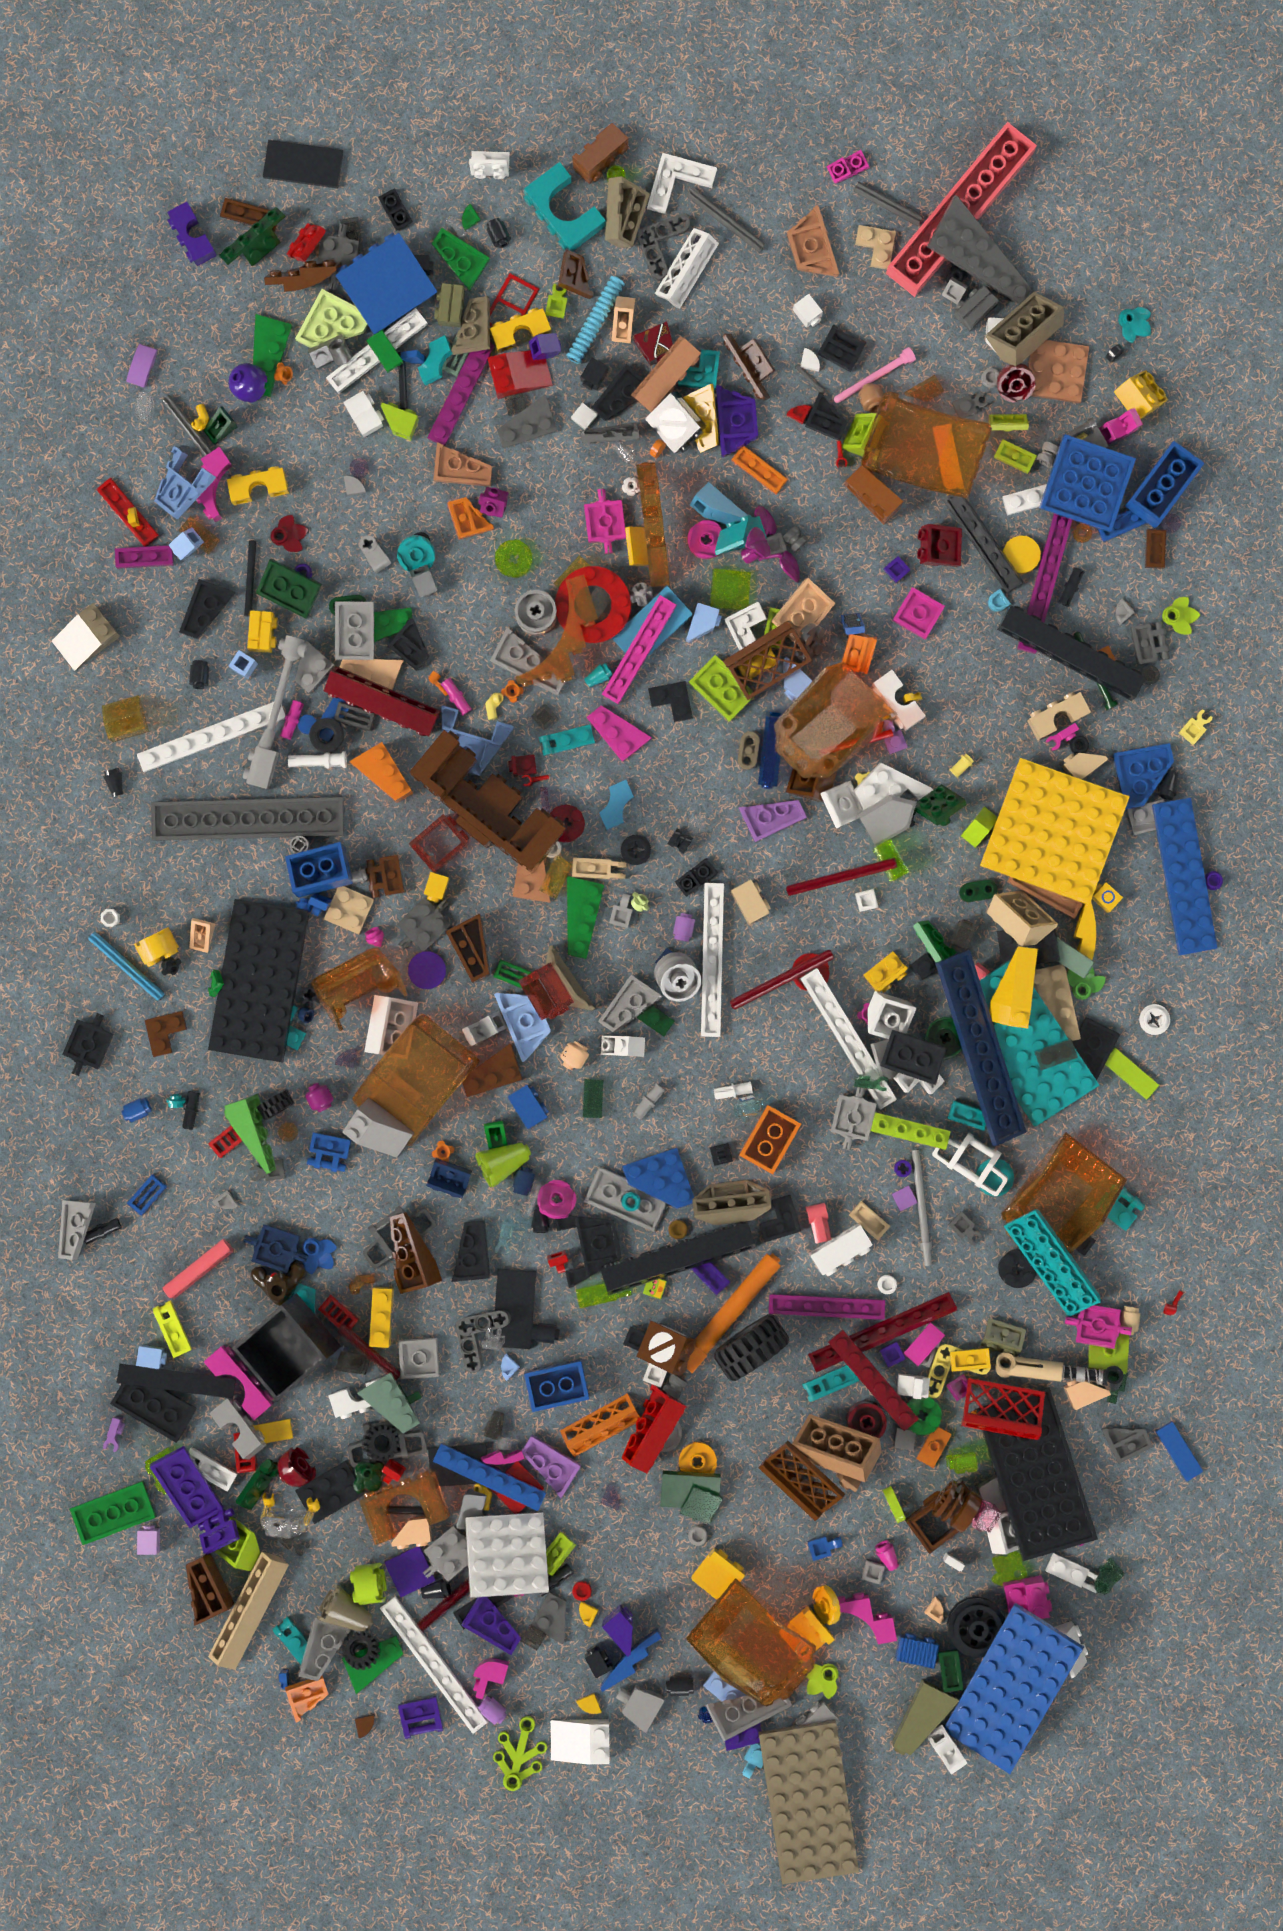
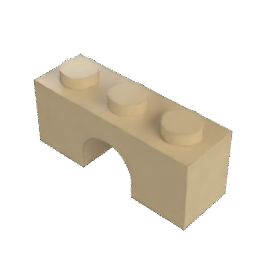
[1027,692,1091,741]

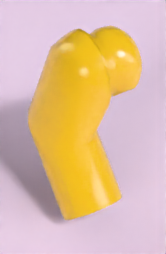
[474,1483,492,1510]

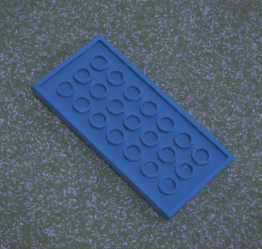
[944,1603,1084,1774]

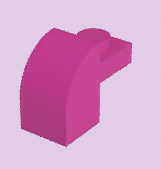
[1099,407,1143,445]
[473,1658,509,1699]

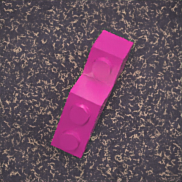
[196,447,232,522]
[837,1592,897,1644]

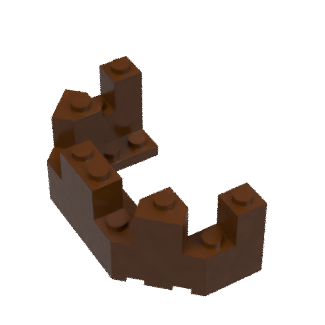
[410,730,566,873]

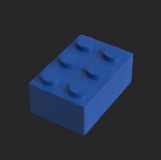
[285,842,353,898]
[524,1359,590,1412]

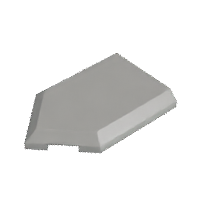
[857,795,917,847]

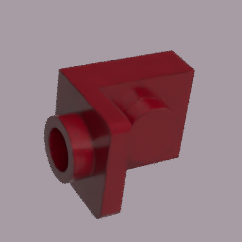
[508,754,537,776]

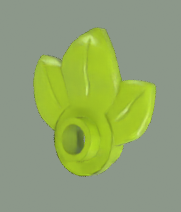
[1162,597,1200,635]
[802,1663,838,1699]

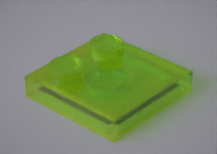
[710,568,751,610]

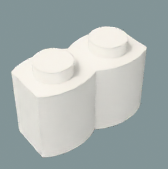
[343,391,384,437]

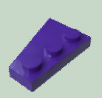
[461,1597,521,1655]

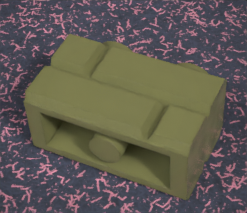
[435,283,465,328]

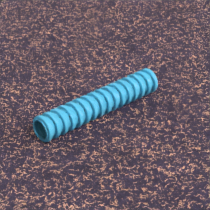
[566,276,625,364]

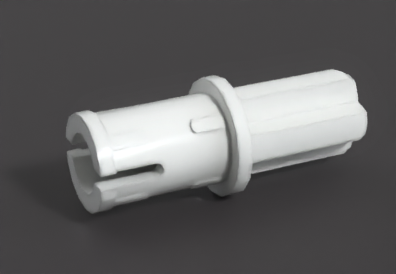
[714,1081,753,1099]

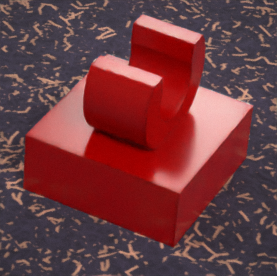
[547,1250,568,1274]
[381,1459,406,1484]

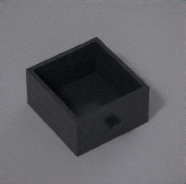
[232,1293,342,1401]

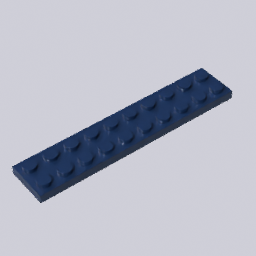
[935,950,1027,1146]

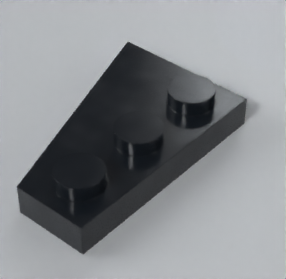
[590,364,644,421]
[179,579,235,640]
[451,1220,490,1282]

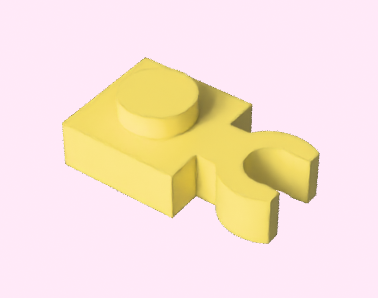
[1178,710,1213,745]

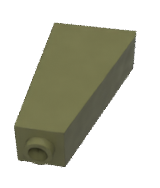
[891,1679,959,1755]

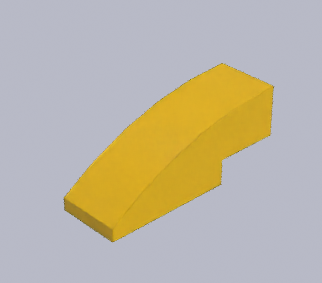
[1073,902,1096,960]

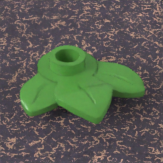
[1067,967,1105,1000]

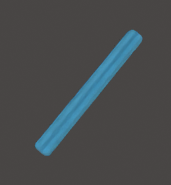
[88,932,165,1001]

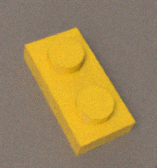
[949,1348,991,1372]

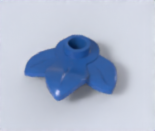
[302,1238,337,1274]

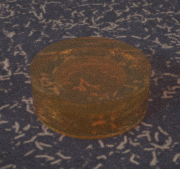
[278,1122,298,1142]

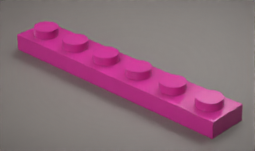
[602,595,677,704]

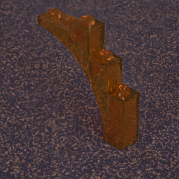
[636,462,670,587]
[515,574,598,687]

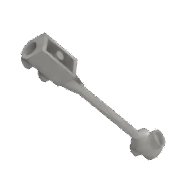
[243,635,308,789]

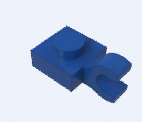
[807,1535,843,1561]

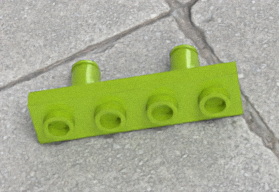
[870,1112,951,1150]

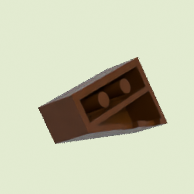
[445,914,490,984]
[461,1043,523,1097]
[186,1553,235,1626]

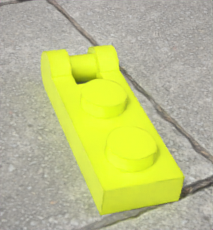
[153,1300,192,1358]

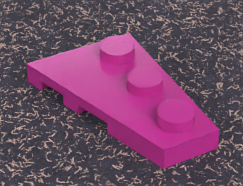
[586,705,652,762]

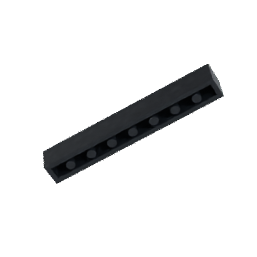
[997,606,1146,701]
[600,1222,755,1296]

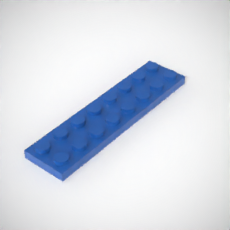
[1152,798,1218,955]

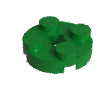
[907,1397,942,1436]

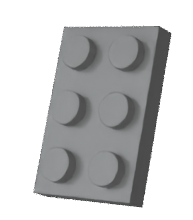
[335,602,374,660]

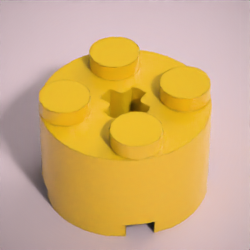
[134,927,179,967]

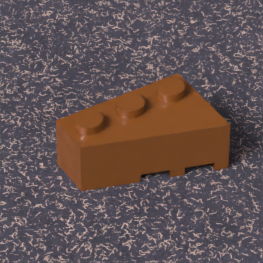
[572,123,629,184]
[844,465,904,525]

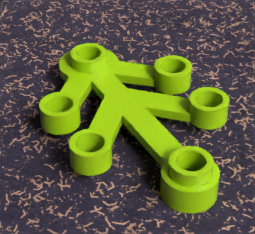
[493,1715,547,1791]

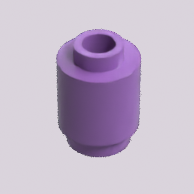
[673,913,695,942]
[478,1696,507,1725]

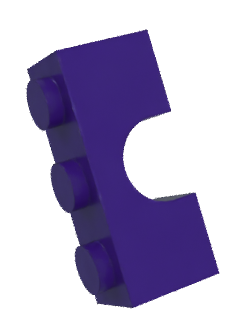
[167,201,217,266]

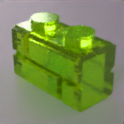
[872,838,909,883]
[945,1447,978,1474]

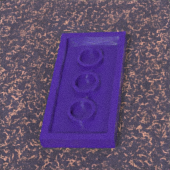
[150,1446,224,1528]

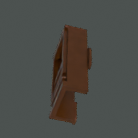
[905,1478,986,1554]

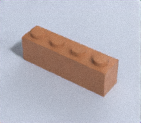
[631,336,701,412]

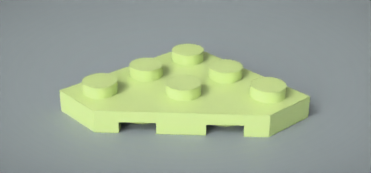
[295,289,368,348]

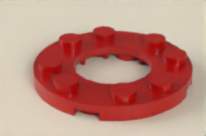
[555,566,632,643]

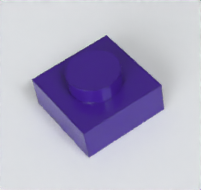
[883,556,910,584]
[879,1341,905,1368]

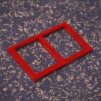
[490,273,539,335]

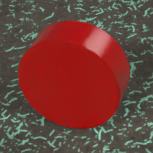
[572,1581,592,1601]

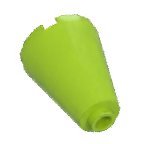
[475,1142,531,1188]

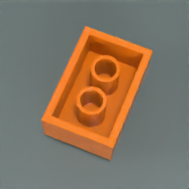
[739,1105,801,1174]

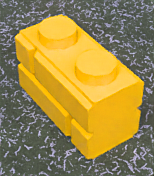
[247,611,278,653]

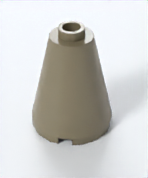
[317,1584,373,1632]

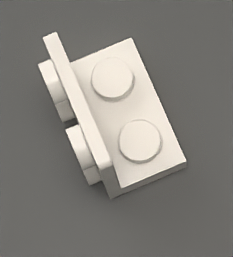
[469,151,510,179]

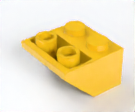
[1114,370,1168,419]

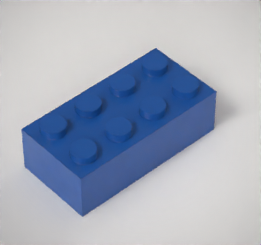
[1125,441,1204,528]

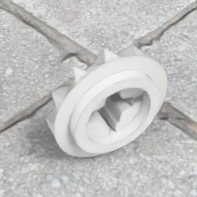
[1139,1004,1170,1035]

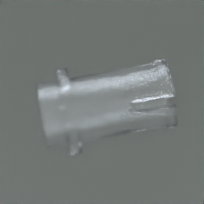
[612,440,636,464]

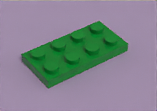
[69,1480,157,1545]

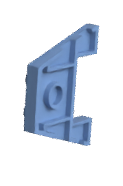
[154,446,216,519]
[441,705,514,776]

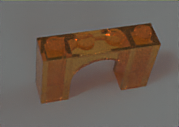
[359,1471,450,1545]

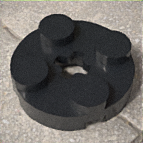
[998,1249,1037,1288]

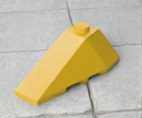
[989,946,1037,1028]

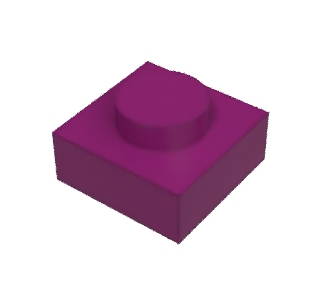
[946,1374,974,1401]

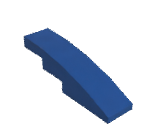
[600,1628,662,1692]

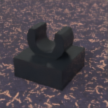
[710,1143,733,1166]

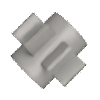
[630,583,653,607]

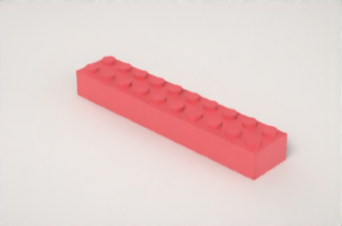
[886,122,1037,297]

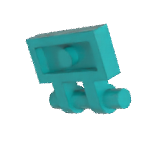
[1094,1182,1145,1231]

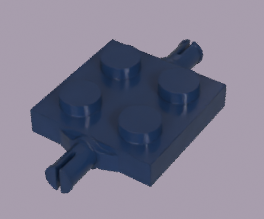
[244,1224,308,1273]

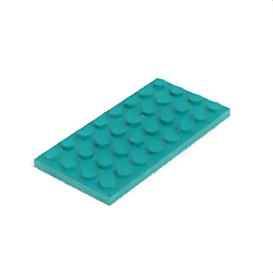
[980,959,1100,1127]

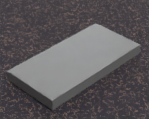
[584,1166,667,1232]

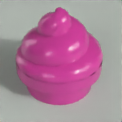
[365,927,384,947]

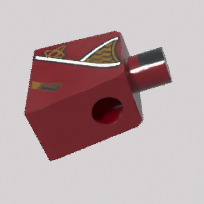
[634,321,673,366]

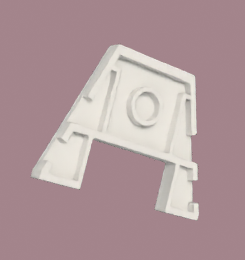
[853,763,933,810]

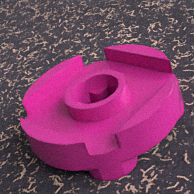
[687,520,722,559]
[537,1180,576,1219]

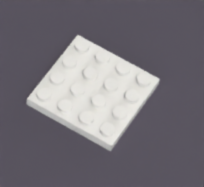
[465,1513,549,1598]

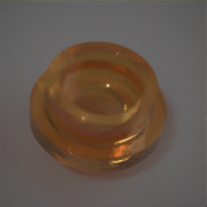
[1073,524,1092,543]

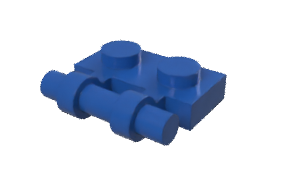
[307,1132,351,1173]

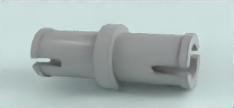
[632,1083,665,1120]

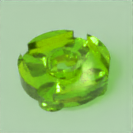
[495,539,533,578]

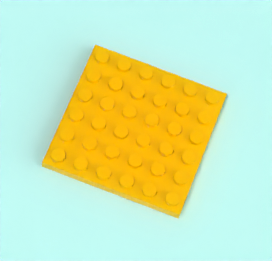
[980,758,1129,905]

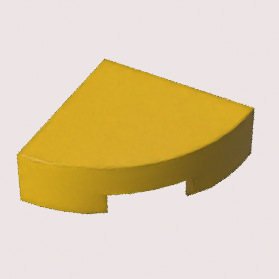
[127,507,139,527]
[903,692,922,704]
[579,1601,599,1627]
[576,1693,602,1714]

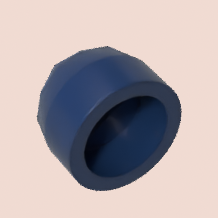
[297,1007,314,1024]

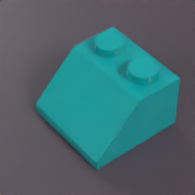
[715,515,767,555]

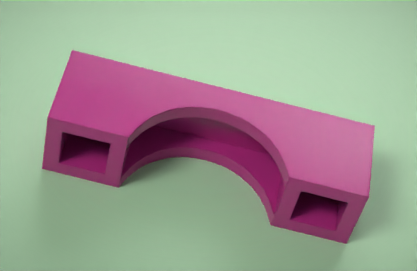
[204,1345,274,1420]

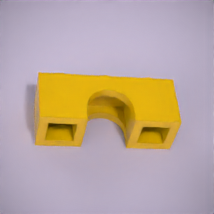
[490,308,551,353]
[226,466,289,505]
[369,1287,394,1348]

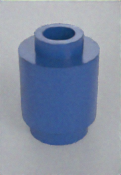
[121,1097,152,1123]

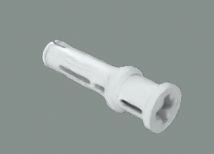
[288,751,347,769]

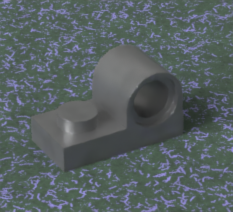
[308,334,352,368]

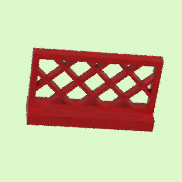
[961,1378,1045,1440]

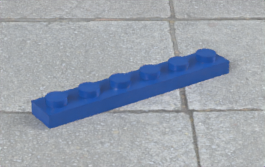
[433,1443,547,1511]

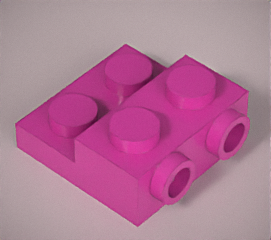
[1003,1575,1052,1619]

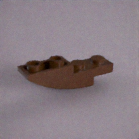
[264,260,342,292]

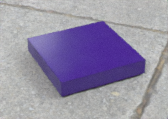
[384,1546,436,1597]

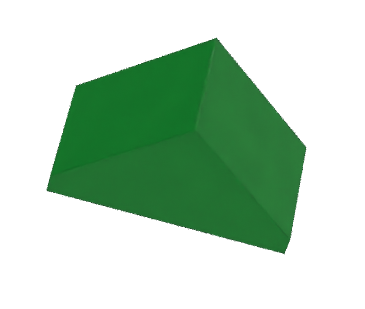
[484,1121,508,1149]

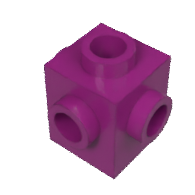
[478,487,509,518]

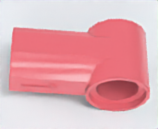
[806,1203,832,1243]

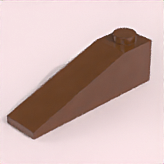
[390,1212,442,1294]

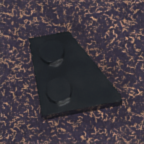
[805,392,848,441]
[388,618,430,671]

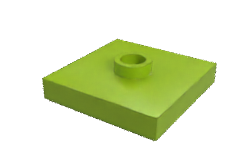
[1088,1333,1130,1374]

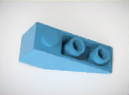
[690,482,748,524]

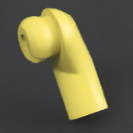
[485,693,504,720]

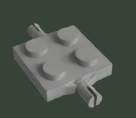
[831,1085,878,1151]
[423,1526,468,1582]

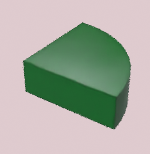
[462,204,481,230]
[208,969,224,997]

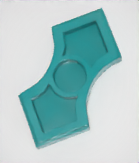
[418,335,453,386]

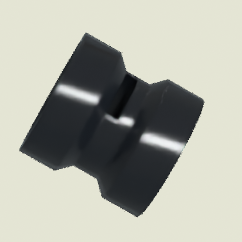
[668,828,693,854]

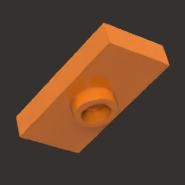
[916,1427,952,1468]

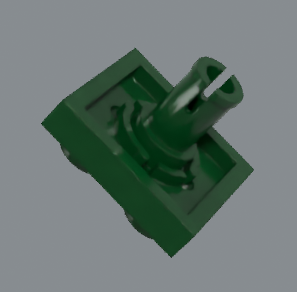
[914,784,967,826]

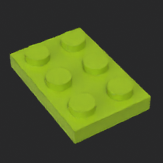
[689,655,754,722]

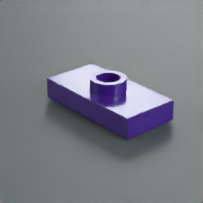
[691,1262,730,1296]

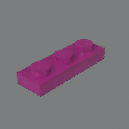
[115,545,174,569]

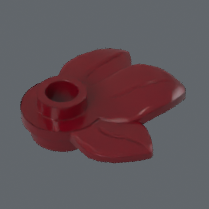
[270,515,308,552]

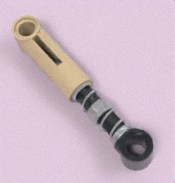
[995,1353,1124,1391]

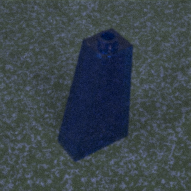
[758,711,785,789]

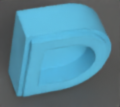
[988,589,1011,612]

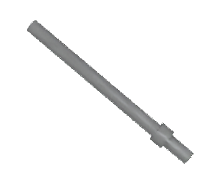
[912,1150,932,1266]

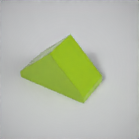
[961,806,998,848]

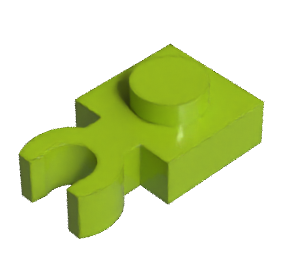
[545,283,567,319]

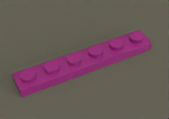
[427,343,495,446]
[768,1294,885,1320]

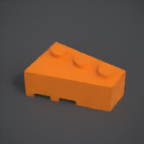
[349,742,413,803]

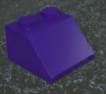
[602,1605,633,1657]

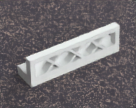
[655,228,719,309]

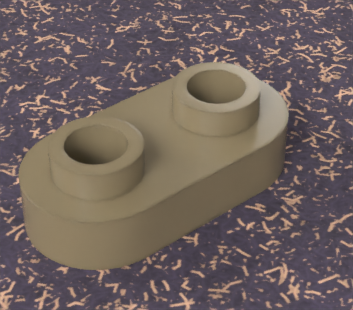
[738,732,760,770]

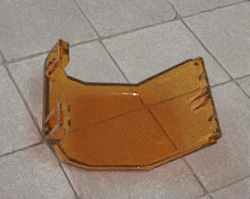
[861,392,992,498]
[352,1013,480,1146]

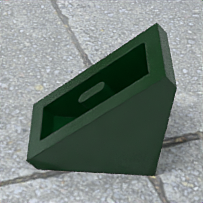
[203,406,238,445]

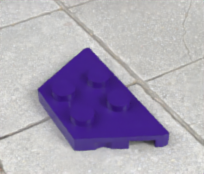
[716,385,758,458]

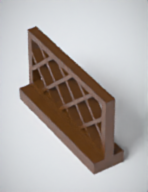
[723,621,813,700]
[759,1441,845,1521]

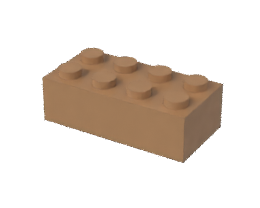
[792,1414,882,1482]

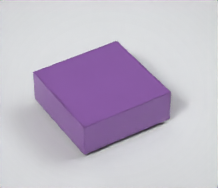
[891,1185,918,1211]

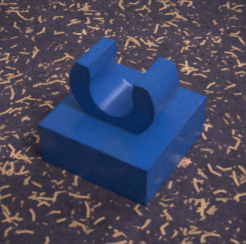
[308,893,332,916]

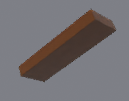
[220,198,277,232]

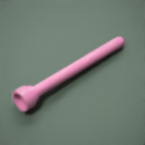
[834,347,916,403]

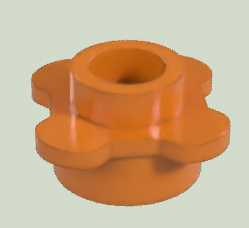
[274,362,293,385]
[501,680,524,703]
[432,1141,455,1162]

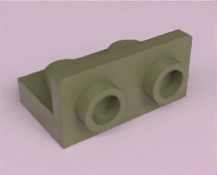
[980,1318,1026,1357]

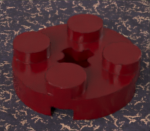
[550,804,585,843]

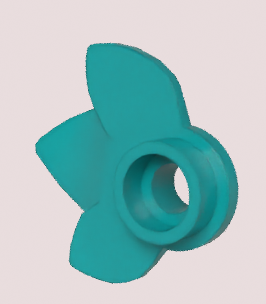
[1118,307,1151,343]

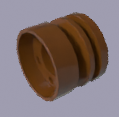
[932,1479,982,1533]

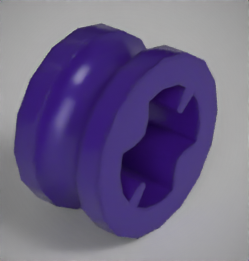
[894,1160,912,1177]

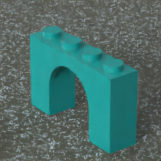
[523,162,606,252]

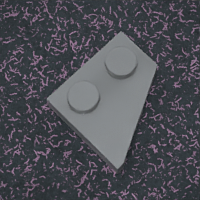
[295,641,335,694]

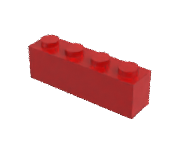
[622,1384,687,1474]

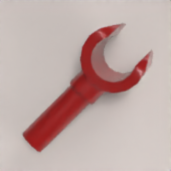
[835,441,847,468]
[522,775,549,787]
[1163,1291,1183,1316]

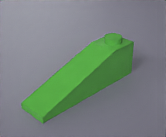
[224,1094,276,1174]

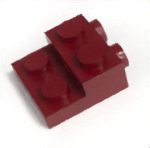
[917,524,962,567]

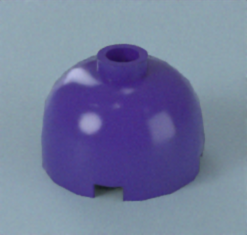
[228,363,267,403]

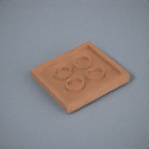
[1028,340,1089,403]

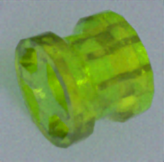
[607,165,626,182]

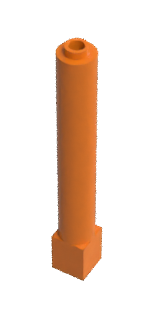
[687,1253,781,1374]

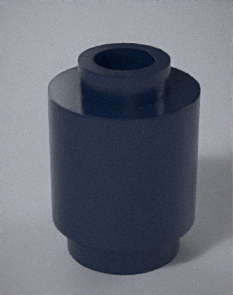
[512,1166,536,1196]

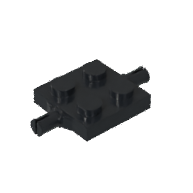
[62,1013,114,1076]

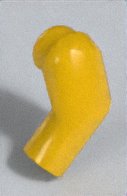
[191,404,210,431]

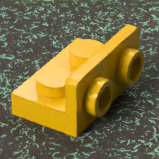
[863,951,908,993]

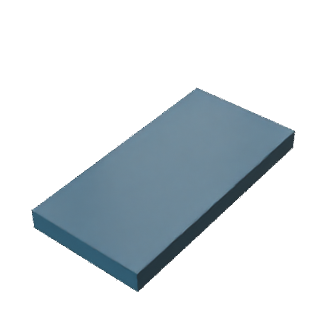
[612,586,693,657]

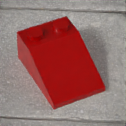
[487,350,553,399]

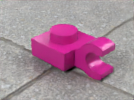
[1046,723,1079,751]

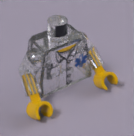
[260,1493,320,1538]

